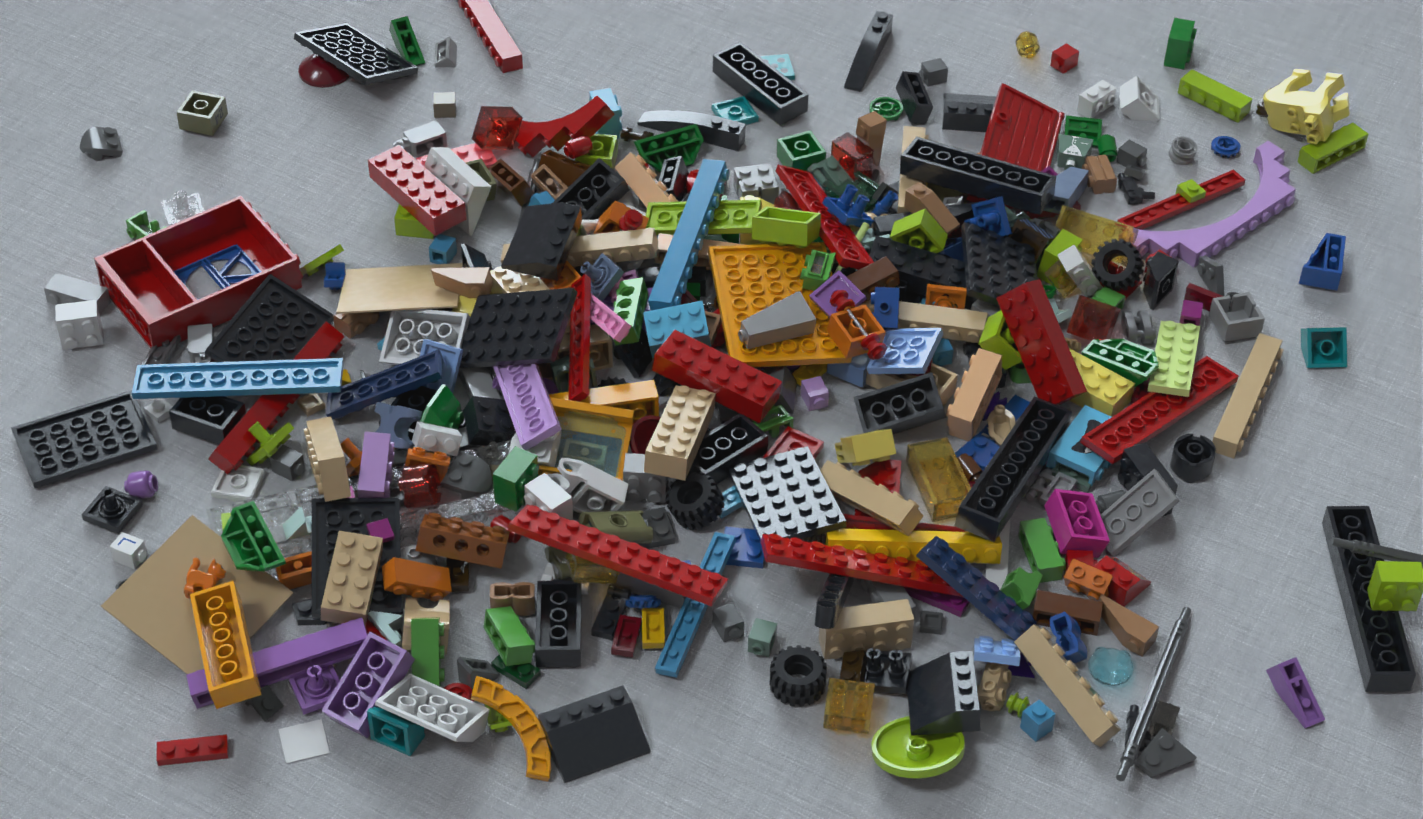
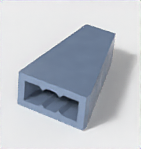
[1044,167,1089,216]

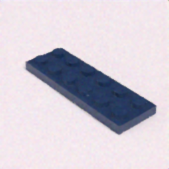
[326,349,442,420]
[916,536,1037,641]

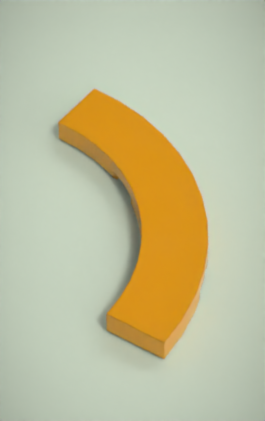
[471,676,551,782]

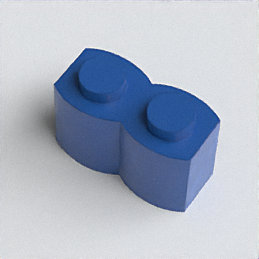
[1050,612,1087,664]

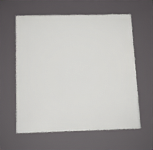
[278,719,330,763]

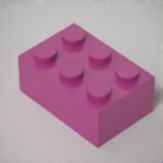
[1044,489,1110,558]

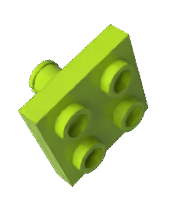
[246,421,294,466]

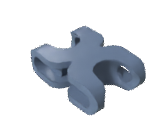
[374,402,422,451]

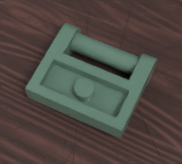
[807,155,855,198]

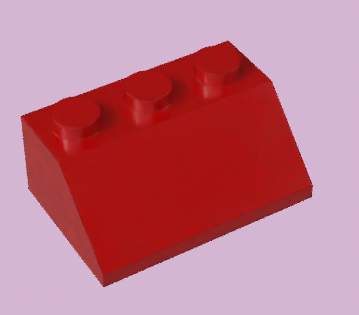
[854,459,902,517]

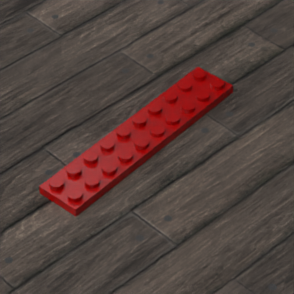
[775,164,874,270]
[1080,356,1239,464]
[508,504,728,606]
[761,534,963,597]

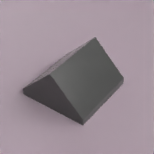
[760,366,797,414]

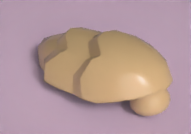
[987,405,1015,446]

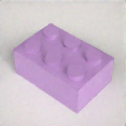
[358,432,395,498]

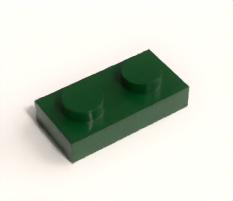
[491,655,541,689]

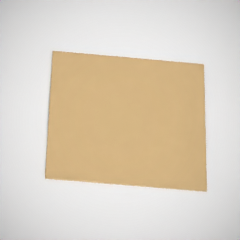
[336,263,462,314]
[101,515,293,674]

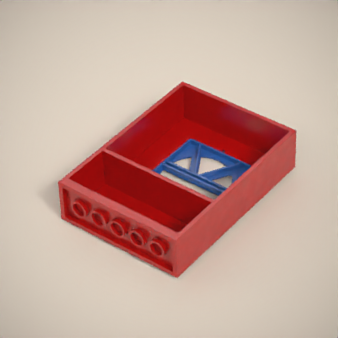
[94,196,303,349]

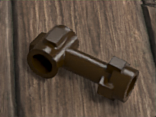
[620,127,654,142]

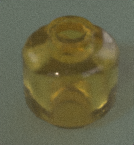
[1015,31,1040,58]

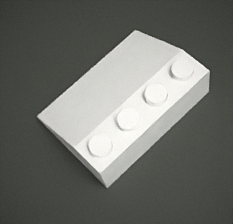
[425,147,491,236]
[379,309,471,365]
[375,674,490,742]

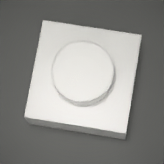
[145,398,173,424]

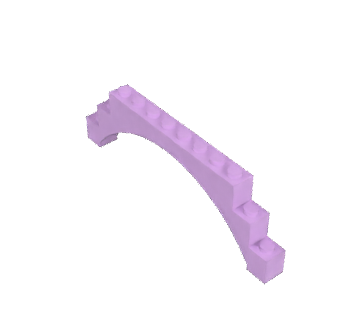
[1118,141,1296,268]

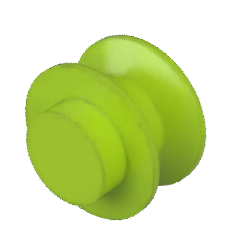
[1006,692,1029,718]

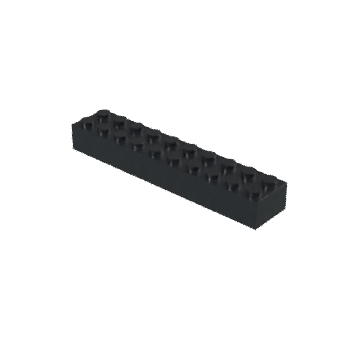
[954,396,1072,542]
[1322,506,1416,692]

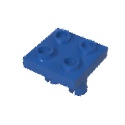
[822,184,874,227]
[964,196,1012,236]

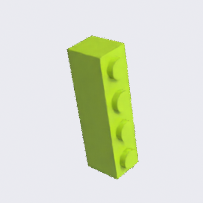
[1178,69,1252,123]
[1297,122,1369,174]

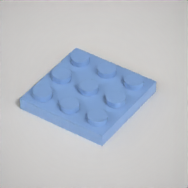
[867,328,943,375]

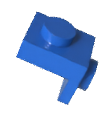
[324,262,346,290]

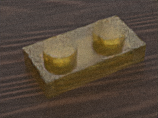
[1044,260,1077,299]

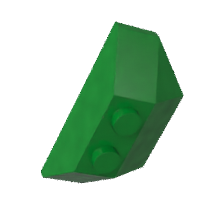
[634,124,704,173]
[1082,339,1159,387]
[420,385,464,430]
[221,501,286,572]

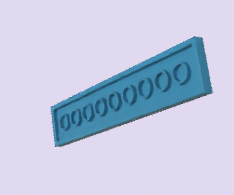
[132,358,344,399]

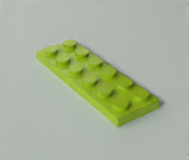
[645,199,762,235]

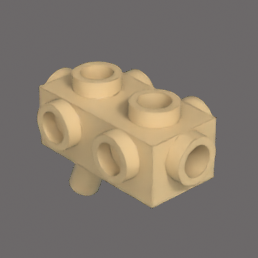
[977,662,1012,711]

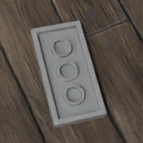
[1100,469,1180,556]

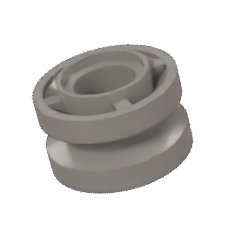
[1169,136,1197,165]

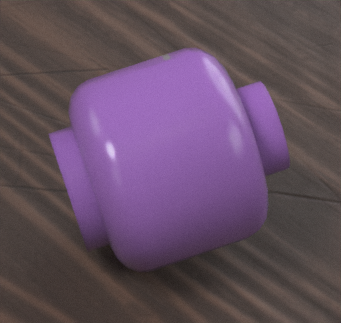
[124,470,158,499]

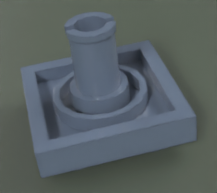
[580,253,624,301]

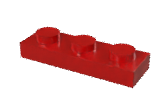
[156,734,228,766]

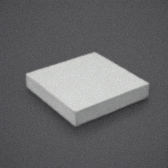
[211,465,266,503]

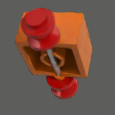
[594,200,649,234]
[826,290,887,360]

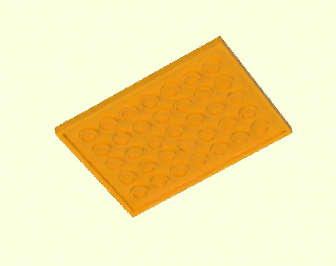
[708,242,852,367]

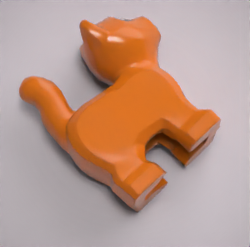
[184,557,226,599]

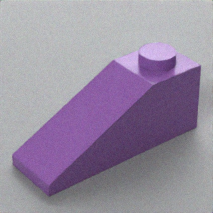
[1266,657,1325,728]

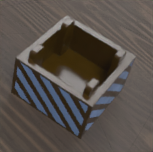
[1007,218,1055,270]

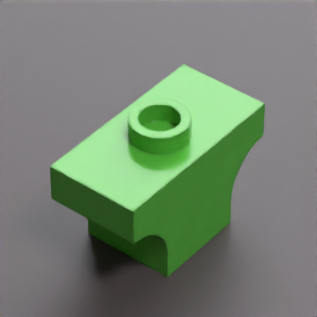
[1000,567,1043,610]

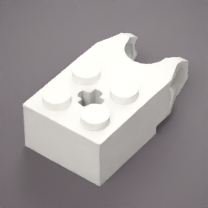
[547,458,628,514]

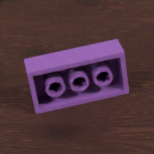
[321,632,415,738]

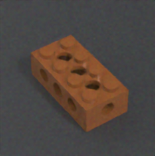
[415,513,510,569]

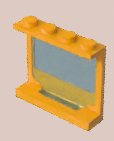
[538,397,634,481]

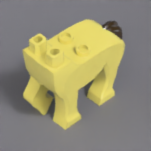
[1256,69,1350,144]

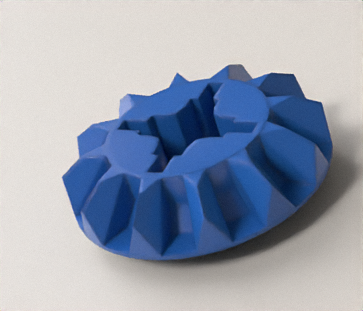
[1211,136,1241,158]
[626,595,661,608]

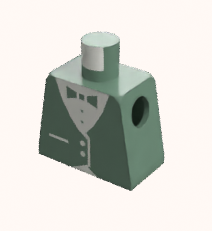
[1057,134,1094,170]

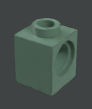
[747,618,777,657]

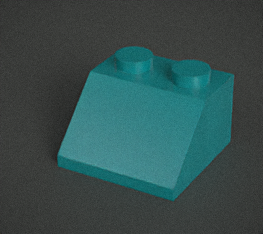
[1301,327,1347,368]
[367,707,425,757]

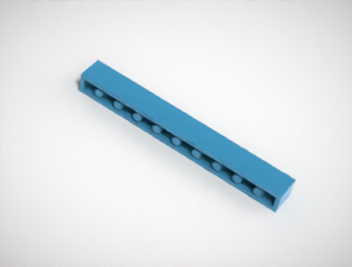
[648,159,730,311]

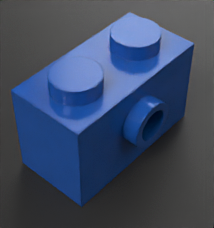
[871,287,900,330]

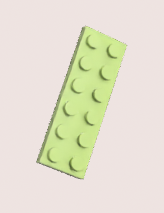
[1148,321,1200,397]

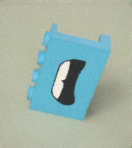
[1046,405,1111,486]

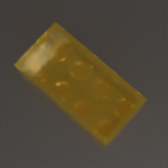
[1055,205,1139,267]
[906,437,971,522]

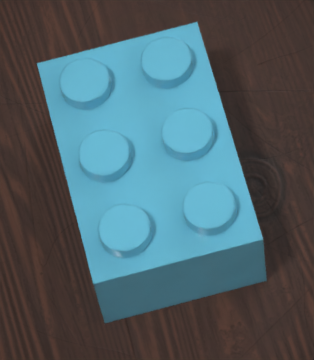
[643,301,712,358]

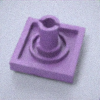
[288,665,340,715]

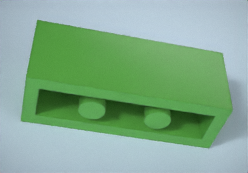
[1018,518,1066,583]
[483,606,535,666]
[411,617,445,687]

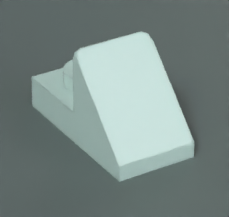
[283,507,312,543]
[368,611,403,647]

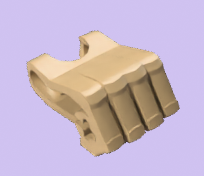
[401,597,450,655]

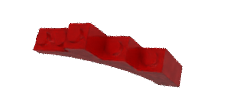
[503,96,615,158]

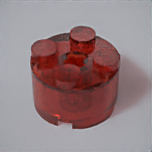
[398,462,441,509]

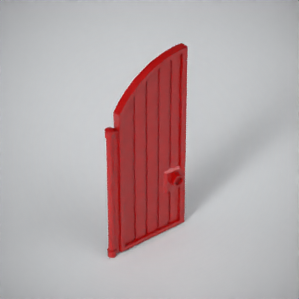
[967,83,1065,209]

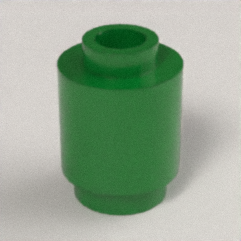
[1097,134,1118,162]

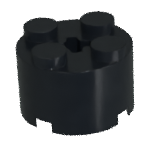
[1170,434,1216,483]

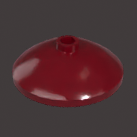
[298,54,350,88]
[629,415,661,454]

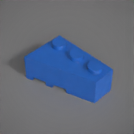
[1298,233,1346,291]

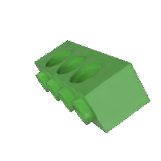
[609,277,648,345]

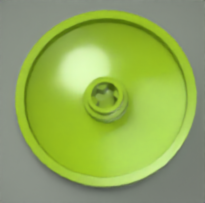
[871,716,965,778]

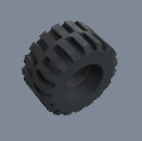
[1091,239,1144,291]
[666,472,725,530]
[769,645,827,707]

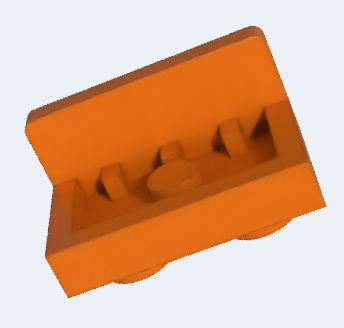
[403,447,450,482]
[1064,559,1113,601]

